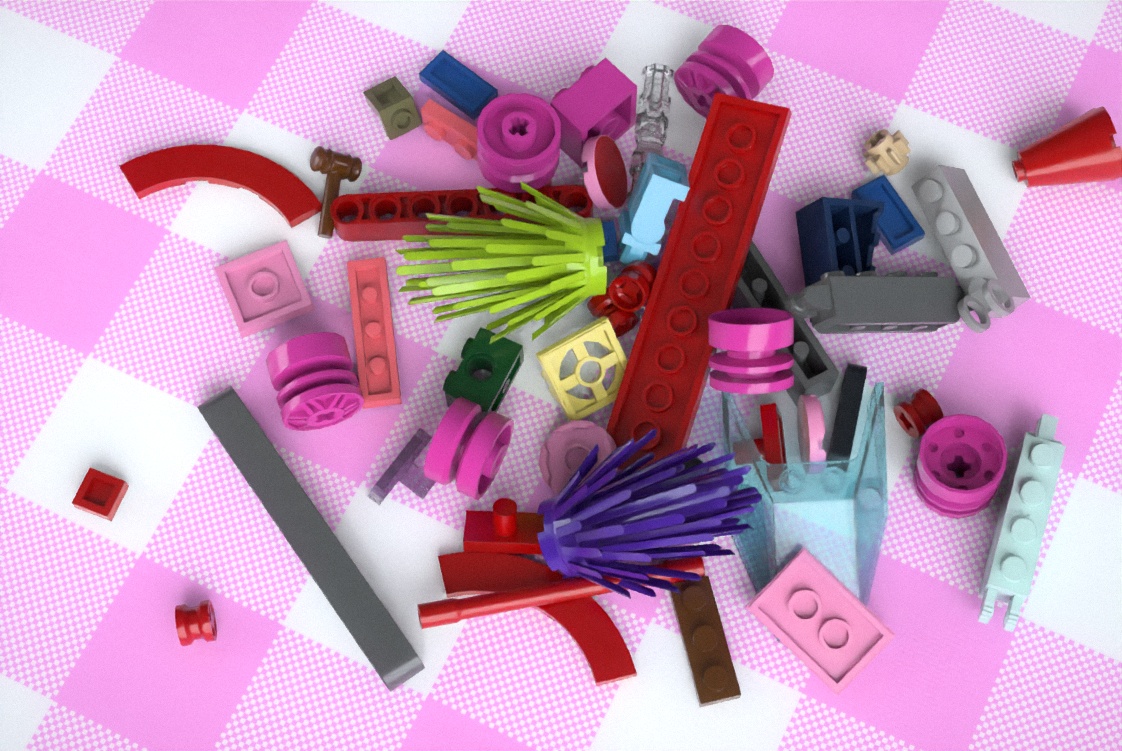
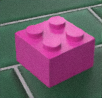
[550,57,637,169]

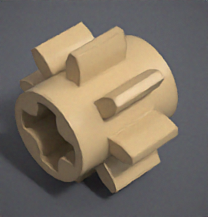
[863,129,911,176]

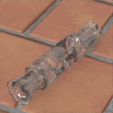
[626,63,674,204]

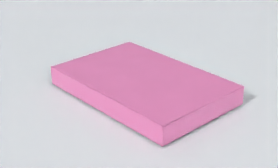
[746,547,896,696]

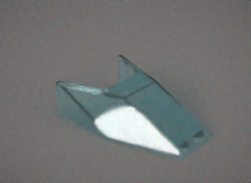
[717,382,888,642]

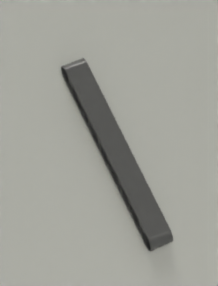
[197,385,425,692]

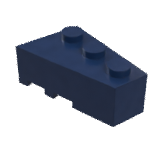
[795,197,885,323]

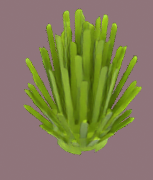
[395,181,607,344]

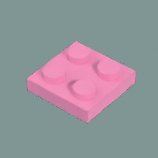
[214,240,315,338]

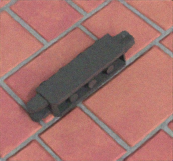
[785,271,974,334]

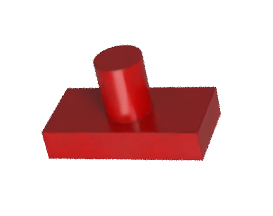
[735,403,790,493]
[463,498,544,555]

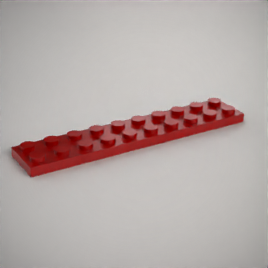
[606,92,792,472]

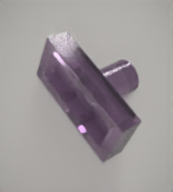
[367,428,436,506]

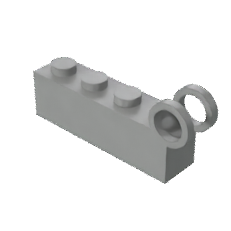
[911,165,1031,333]

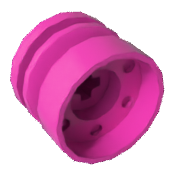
[674,25,774,119]
[708,308,794,394]
[266,332,364,431]
[913,414,1008,519]

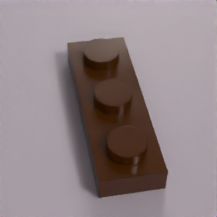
[669,576,741,708]

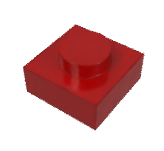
[72,468,129,522]

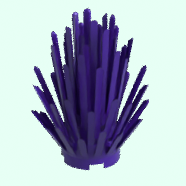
[537,429,762,599]

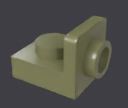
[363,76,422,140]

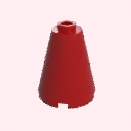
[1012,106,1122,188]

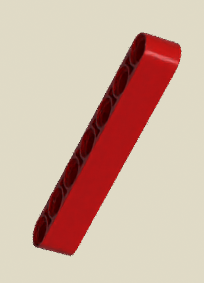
[330,185,593,242]

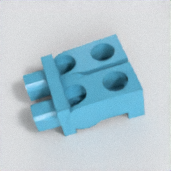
[618,151,690,265]

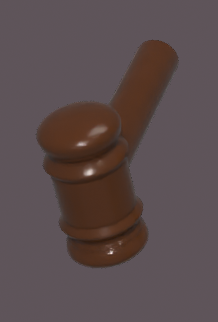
[310,146,362,239]

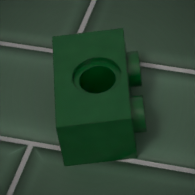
[443,327,524,418]

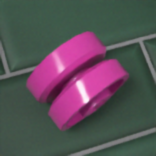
[477,93,561,193]
[424,396,514,500]

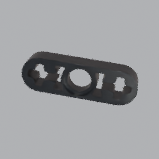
[825,363,868,474]

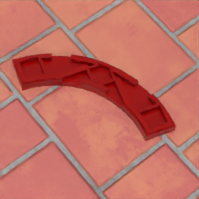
[119,144,322,228]
[438,552,637,686]

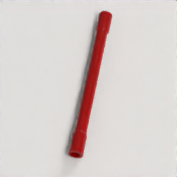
[417,557,705,629]

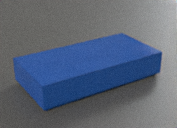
[419,50,498,121]
[851,174,925,256]

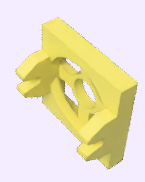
[536,316,628,422]

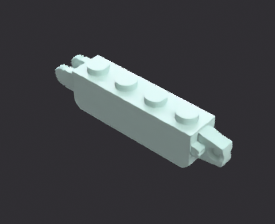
[978,413,1066,632]

